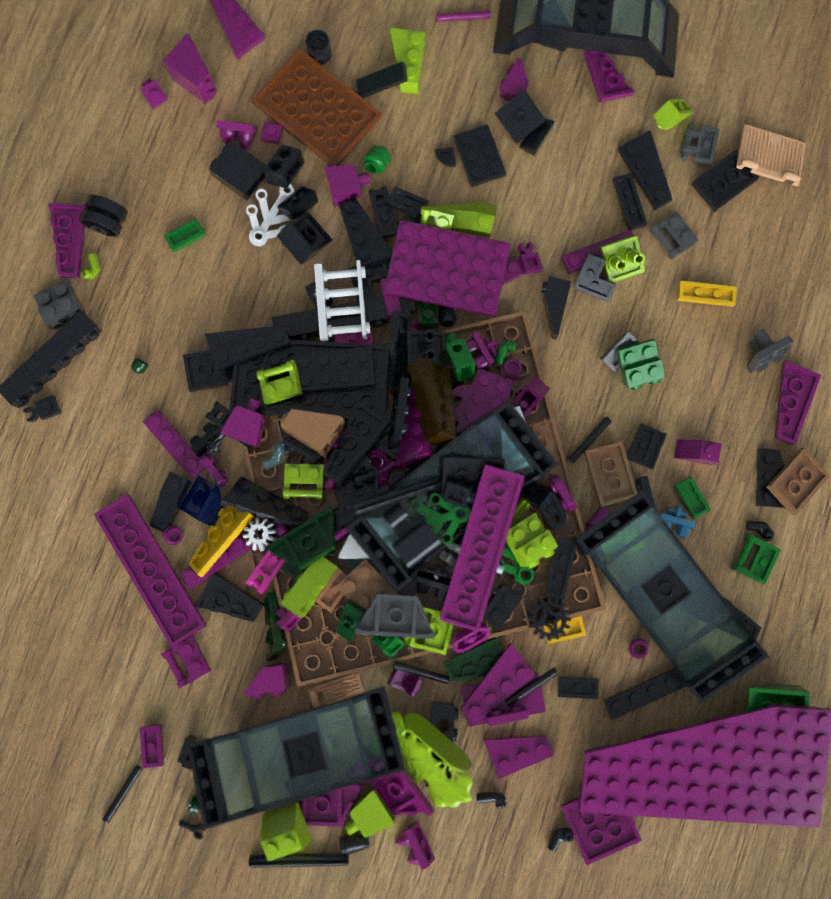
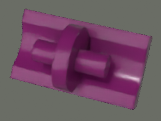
[466,332,498,370]

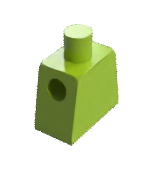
[344,787,395,838]

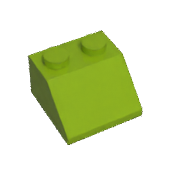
[261,802,312,862]

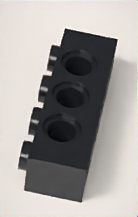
[426,701,459,787]

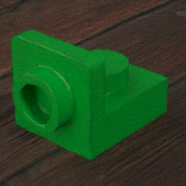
[371,635,405,658]

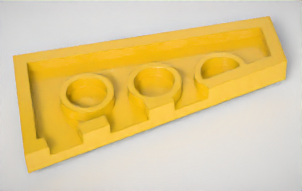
[188,505,254,577]

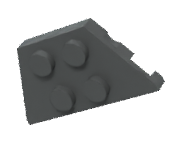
[355,593,434,639]

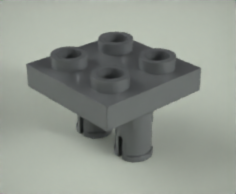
[747,329,793,373]

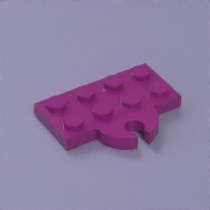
[452,368,515,452]

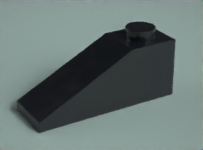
[541,276,571,340]
[149,472,193,532]

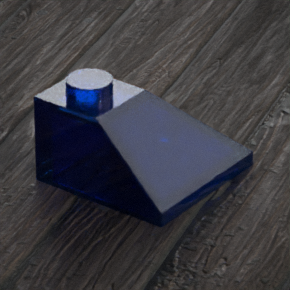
[179,475,224,526]

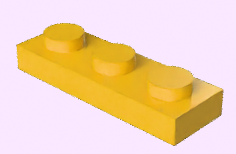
[677,281,737,307]

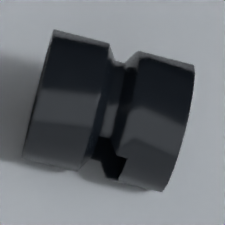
[305,29,332,65]

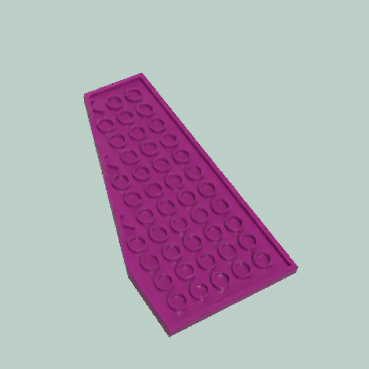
[578,704,831,828]

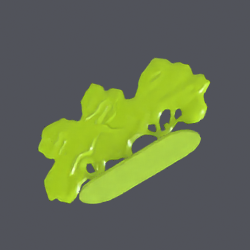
[371,711,473,807]

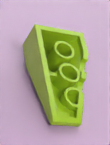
[428,202,497,239]

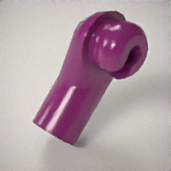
[378,458,398,487]

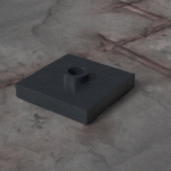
[494,89,546,144]

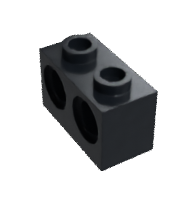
[263,144,305,189]

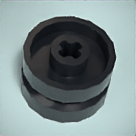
[79,194,128,238]

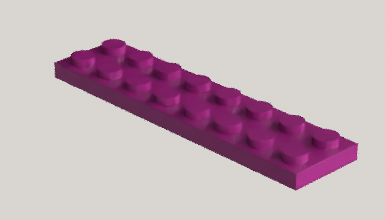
[440,464,525,632]
[94,494,207,648]

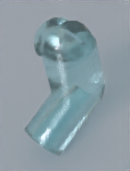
[263,443,286,470]

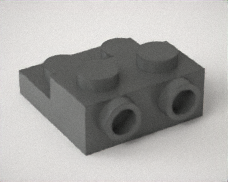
[33,279,85,329]

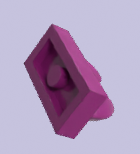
[216,120,257,150]
[395,821,435,870]

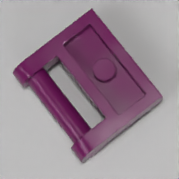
[161,636,212,689]

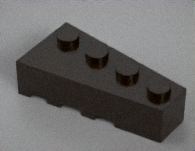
[406,357,456,447]

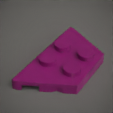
[370,756,435,816]
[285,781,362,827]

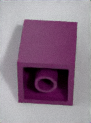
[163,33,217,105]

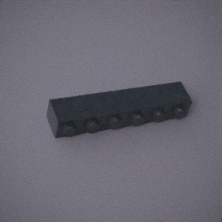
[271,296,388,341]
[0,311,102,408]

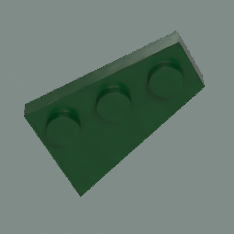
[264,592,285,661]
[443,637,504,681]

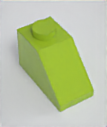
[653,98,694,130]

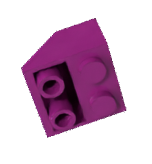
[244,662,291,699]

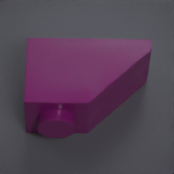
[512,376,550,419]
[674,439,722,465]

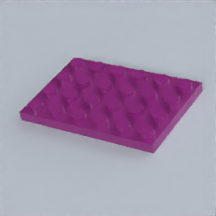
[384,220,511,317]

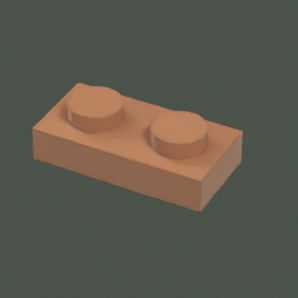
[315,568,348,613]

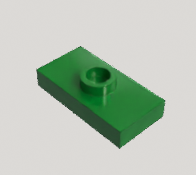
[164,218,206,253]
[674,476,711,520]

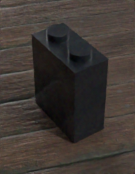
[209,141,266,201]

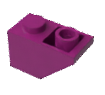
[499,58,529,102]

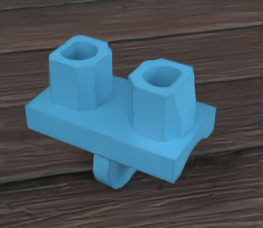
[657,504,695,538]

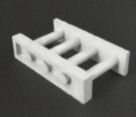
[314,260,370,342]

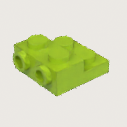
[506,512,558,568]
[403,606,454,655]

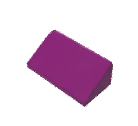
[380,278,401,320]

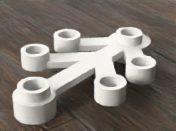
[246,184,294,246]

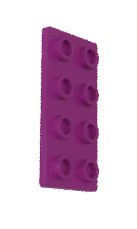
[461,672,546,727]

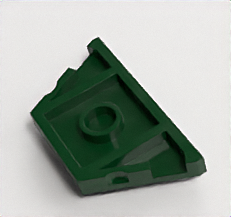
[266,506,336,571]

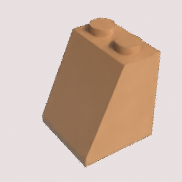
[280,409,346,457]

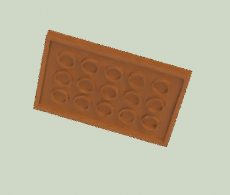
[252,48,382,166]

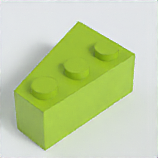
[390,28,426,94]
[280,556,340,618]

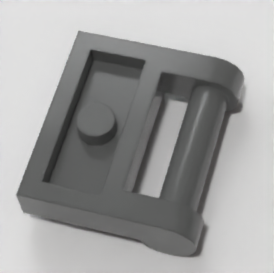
[649,211,699,260]

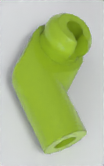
[82,253,101,280]

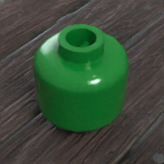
[364,145,391,174]

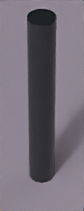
[568,417,612,463]
[393,661,450,684]
[505,667,558,707]
[102,765,143,823]

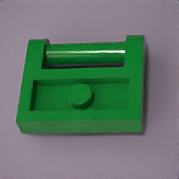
[731,534,781,585]

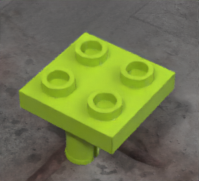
[599,235,645,282]

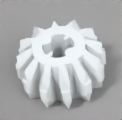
[243,517,277,551]

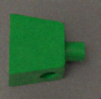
[445,333,475,382]

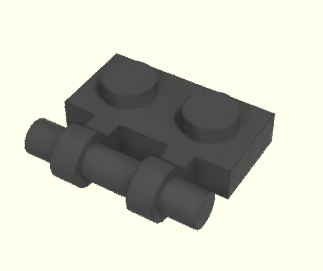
[680,124,720,166]

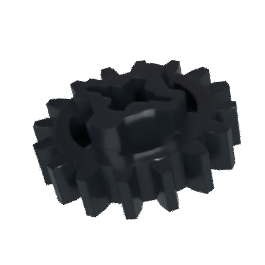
[527,597,571,641]

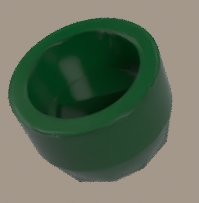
[131,358,149,374]

